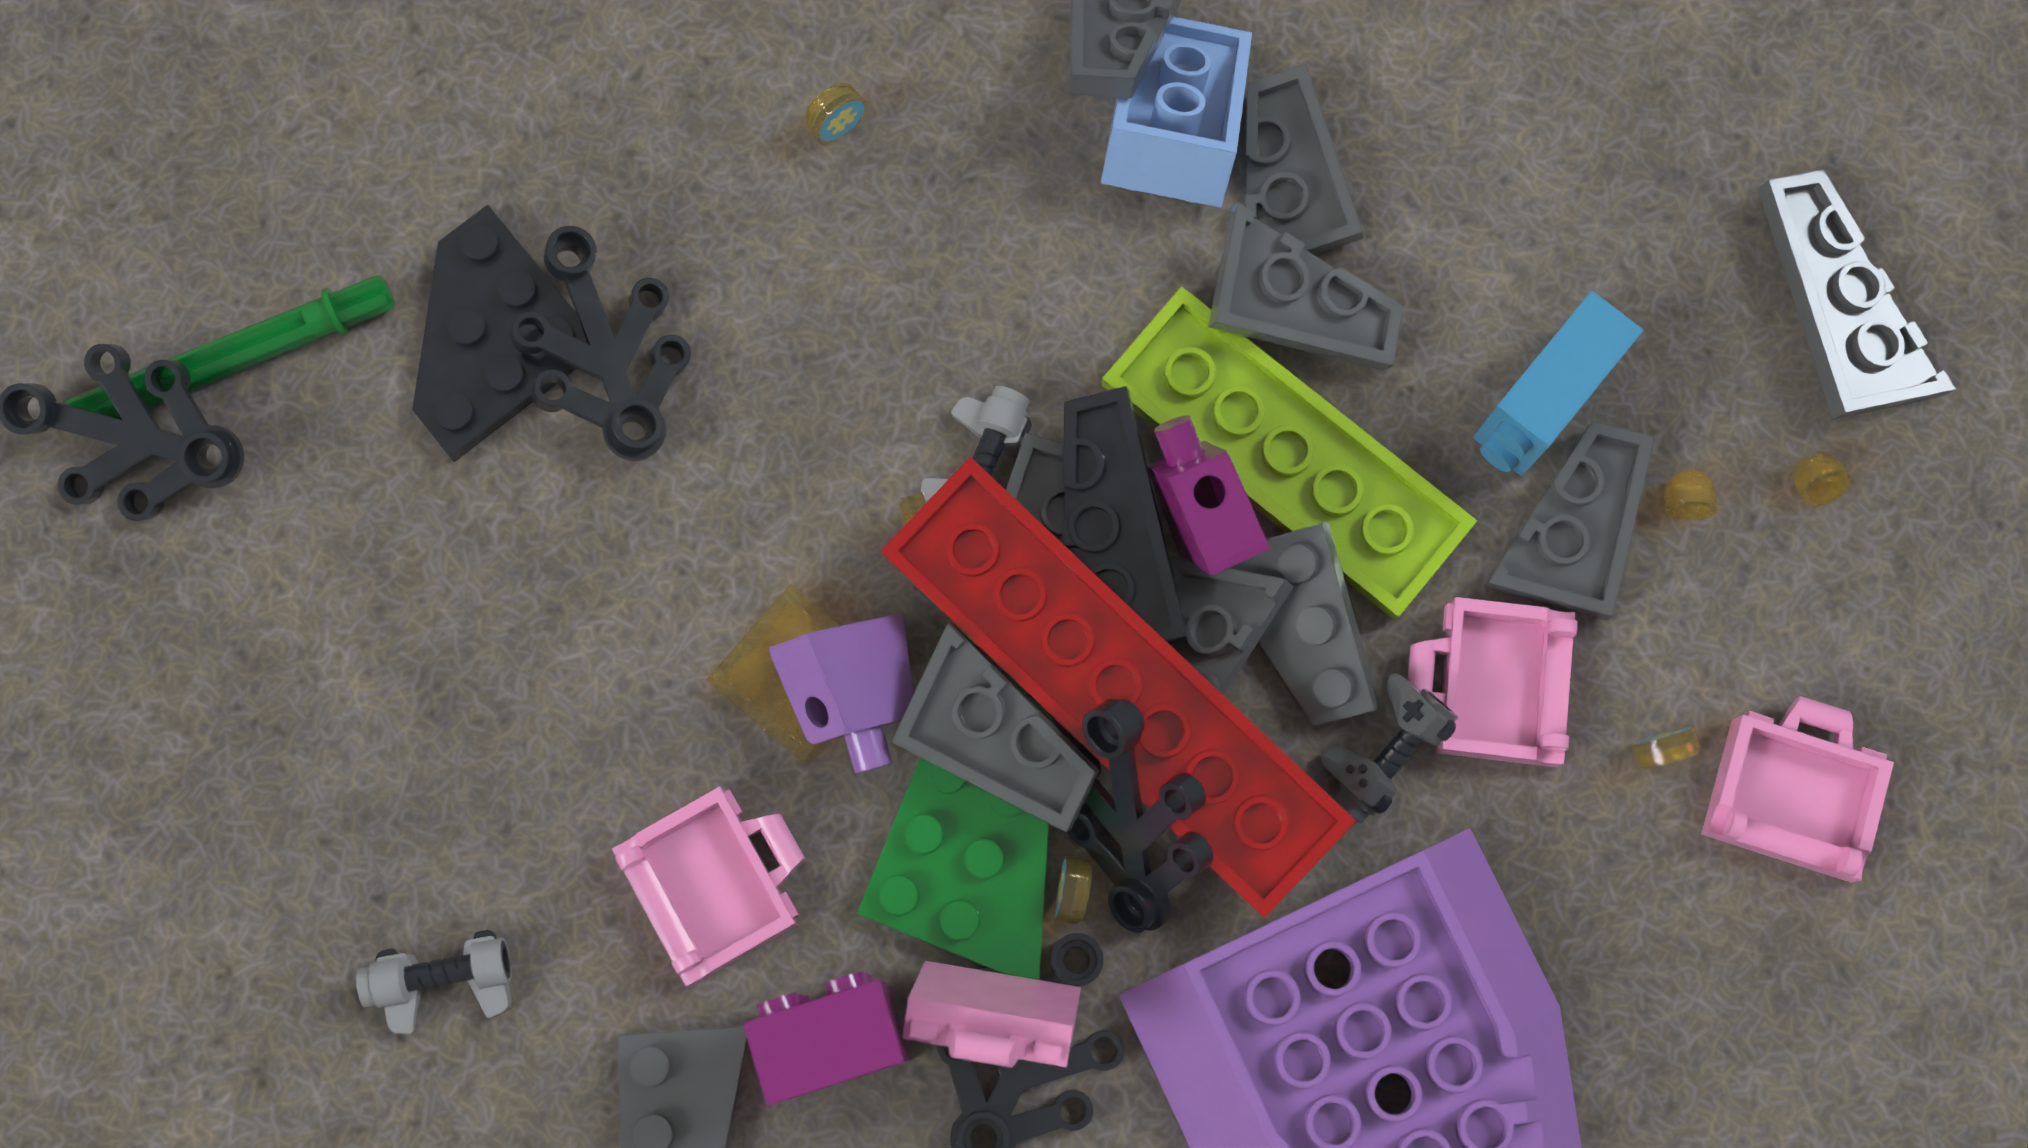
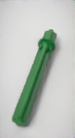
[64,275,395,419]

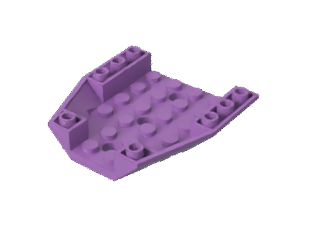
[1119,828,1582,1148]

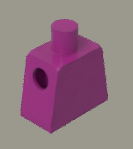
[1148,415,1270,576]

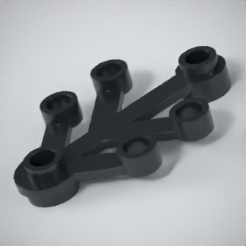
[510,226,691,461]
[0,344,244,521]
[1067,699,1213,933]
[937,933,1124,1148]

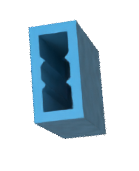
[1473,290,1643,476]

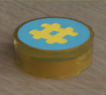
[805,83,867,143]
[1631,726,1702,769]
[1054,856,1092,925]

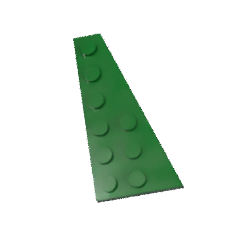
[857,637,1055,980]

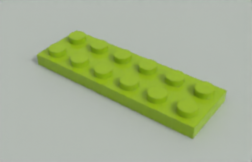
[1101,286,1477,621]

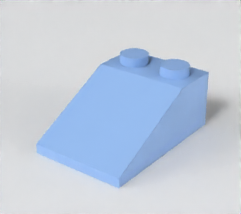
[1101,17,1252,208]

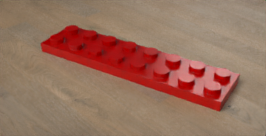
[880,457,1356,918]

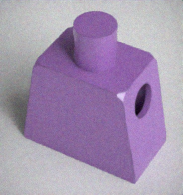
[769,613,914,774]

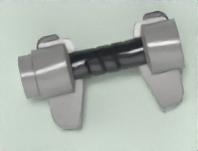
[920,386,1032,504]
[356,930,512,1034]

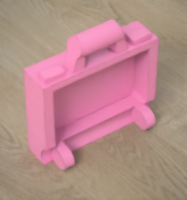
[1407,597,1578,767]
[1701,696,1894,883]
[611,786,805,987]
[902,961,1081,1068]

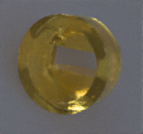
[1792,451,1851,506]
[1664,469,1717,520]

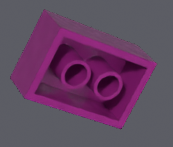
[743,971,912,1106]

